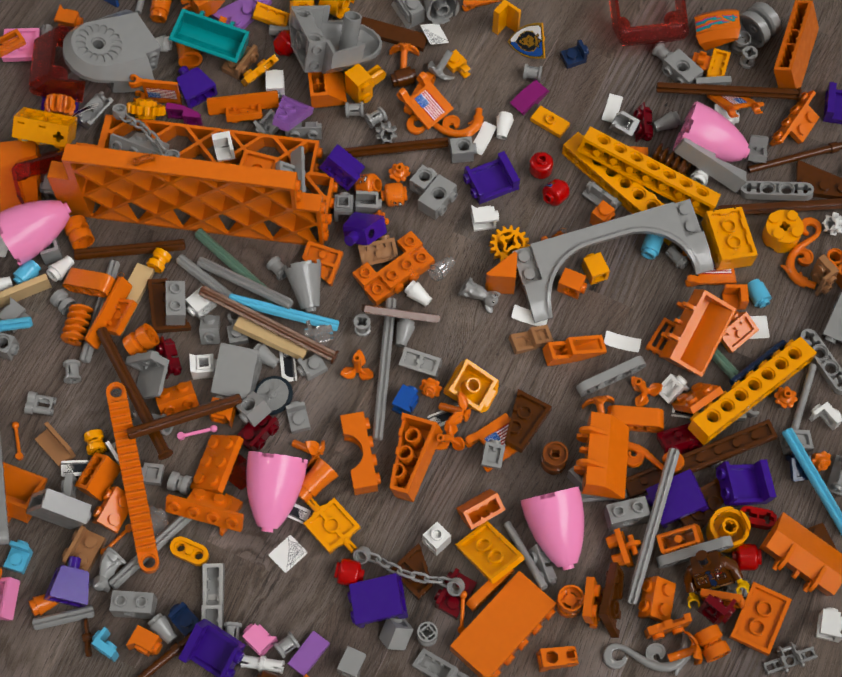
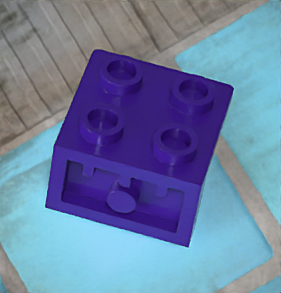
[319,144,365,191]

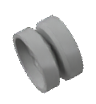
[739,2,781,48]

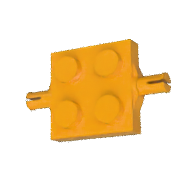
[303,498,361,554]

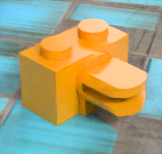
[344,64,386,103]

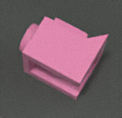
[242,624,278,657]

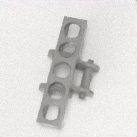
[762,642,818,675]

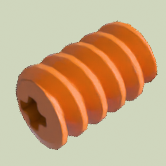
[60,304,94,346]

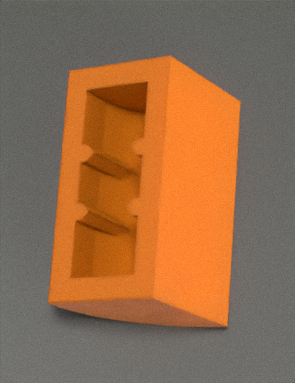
[74,452,121,501]
[456,489,506,530]

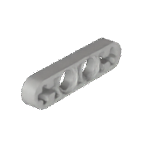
[740,181,814,201]
[799,329,842,395]
[576,356,647,397]
[656,536,734,568]

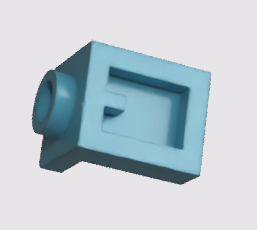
[3,540,33,574]
[91,627,120,662]

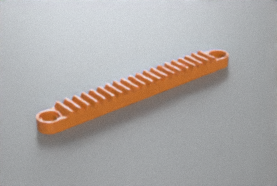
[106,382,160,574]

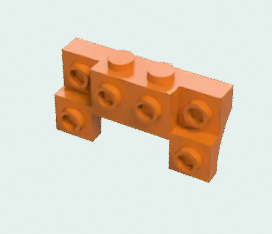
[352,231,435,306]

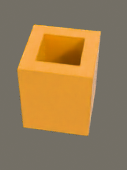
[582,252,610,285]

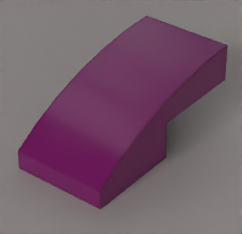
[510,80,549,116]
[166,102,203,126]

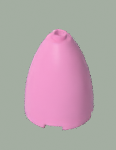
[673,102,750,162]
[0,200,72,266]
[246,451,308,533]
[520,486,584,571]

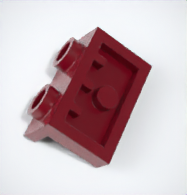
[236,414,280,452]
[656,423,703,455]
[434,568,477,620]
[698,594,737,626]

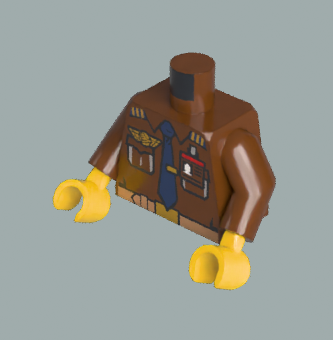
[683,550,750,609]

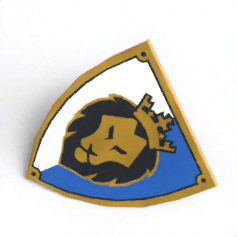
[508,23,545,59]

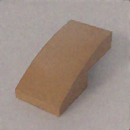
[509,325,554,354]

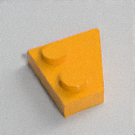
[240,54,279,87]

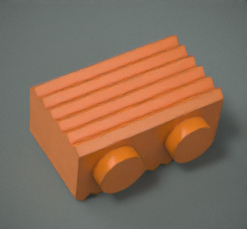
[656,523,705,554]

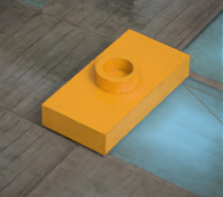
[252,1,290,27]
[706,48,731,77]
[530,105,570,138]

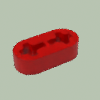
[739,506,777,530]

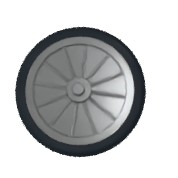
[254,376,293,415]

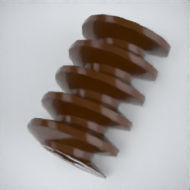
[652,143,692,176]

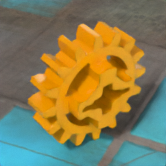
[126,98,166,120]
[489,225,530,263]

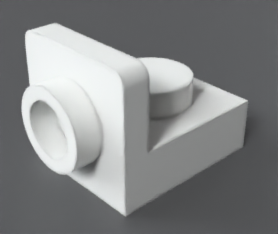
[659,374,690,404]

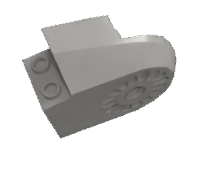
[289,5,382,74]
[62,9,161,93]

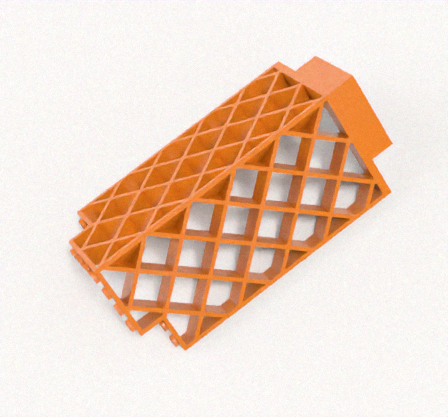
[47,114,338,245]

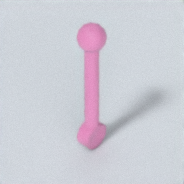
[177,425,218,440]

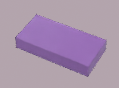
[287,631,330,677]

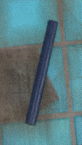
[729,340,787,385]

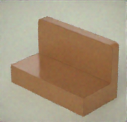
[35,422,76,469]

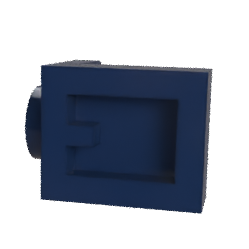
[560,39,589,69]
[786,452,811,482]
[168,602,200,637]

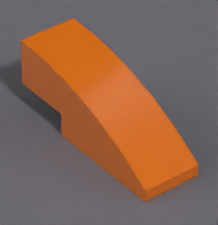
[542,335,607,366]

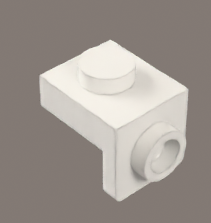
[809,402,842,430]

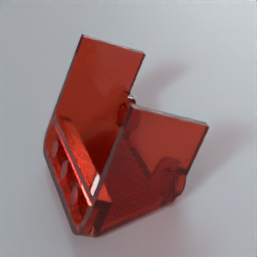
[609,0,689,47]
[28,25,86,103]
[12,148,65,204]

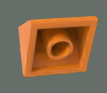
[485,251,517,294]

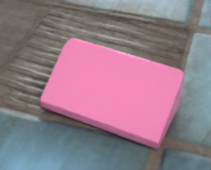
[0,577,20,621]

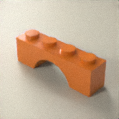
[340,411,381,495]

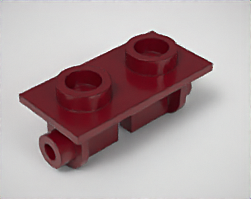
[633,102,653,142]
[156,336,182,379]

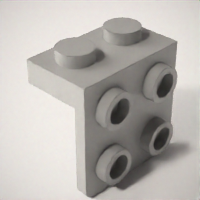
[125,350,169,399]

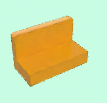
[492,0,521,35]

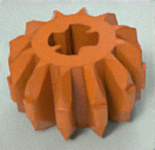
[44,93,76,116]

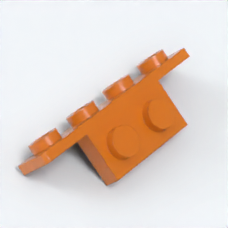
[206,90,279,123]
[769,90,820,146]
[84,276,138,349]
[165,488,244,532]

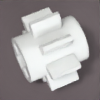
[822,212,842,236]

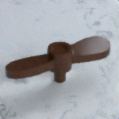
[82,618,95,657]

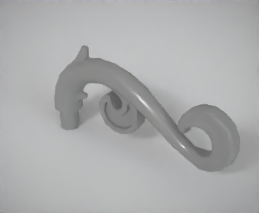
[603,632,691,676]

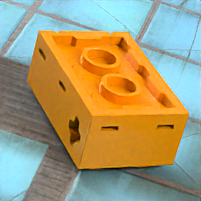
[12,107,78,149]
[701,207,758,271]

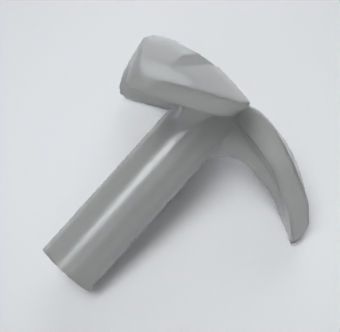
[428,49,455,80]

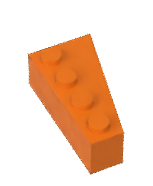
[389,413,443,502]

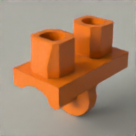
[605,528,642,568]

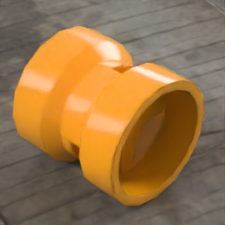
[146,247,172,274]
[83,429,107,456]

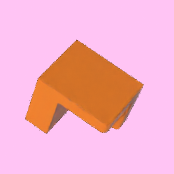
[722,284,749,310]

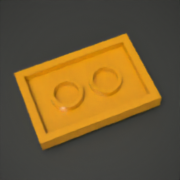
[455,521,525,584]

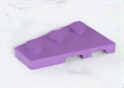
[211,0,272,30]
[272,95,314,131]

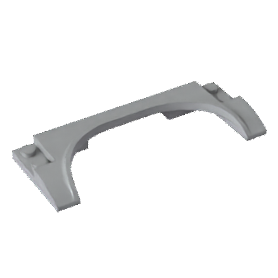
[512,199,714,323]

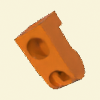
[536,646,579,672]

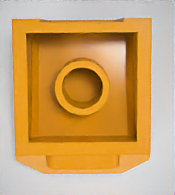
[443,359,499,413]

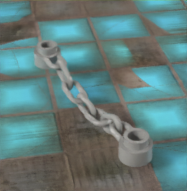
[112,104,180,157]
[353,546,465,596]

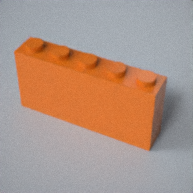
[773,0,819,89]
[0,140,42,212]
[450,571,557,677]

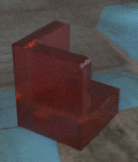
[228,454,247,490]

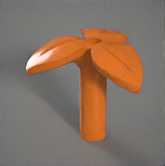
[389,42,420,69]
[340,349,374,380]
[631,376,663,407]
[438,392,471,425]
[582,395,615,413]
[436,422,465,451]
[292,440,325,470]
[667,631,703,665]

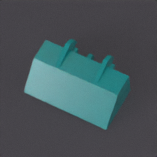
[169,8,249,63]

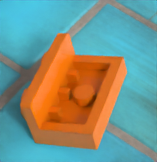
[155,380,200,416]
[92,486,129,533]
[638,576,676,622]

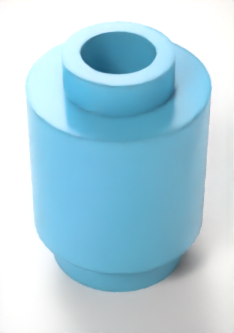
[641,234,664,260]
[13,259,41,285]
[748,279,772,308]

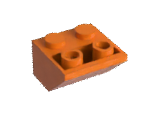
[308,71,347,108]

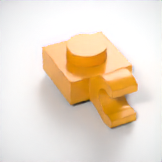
[446,49,470,79]

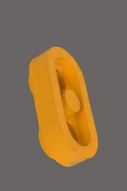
[170,536,209,566]

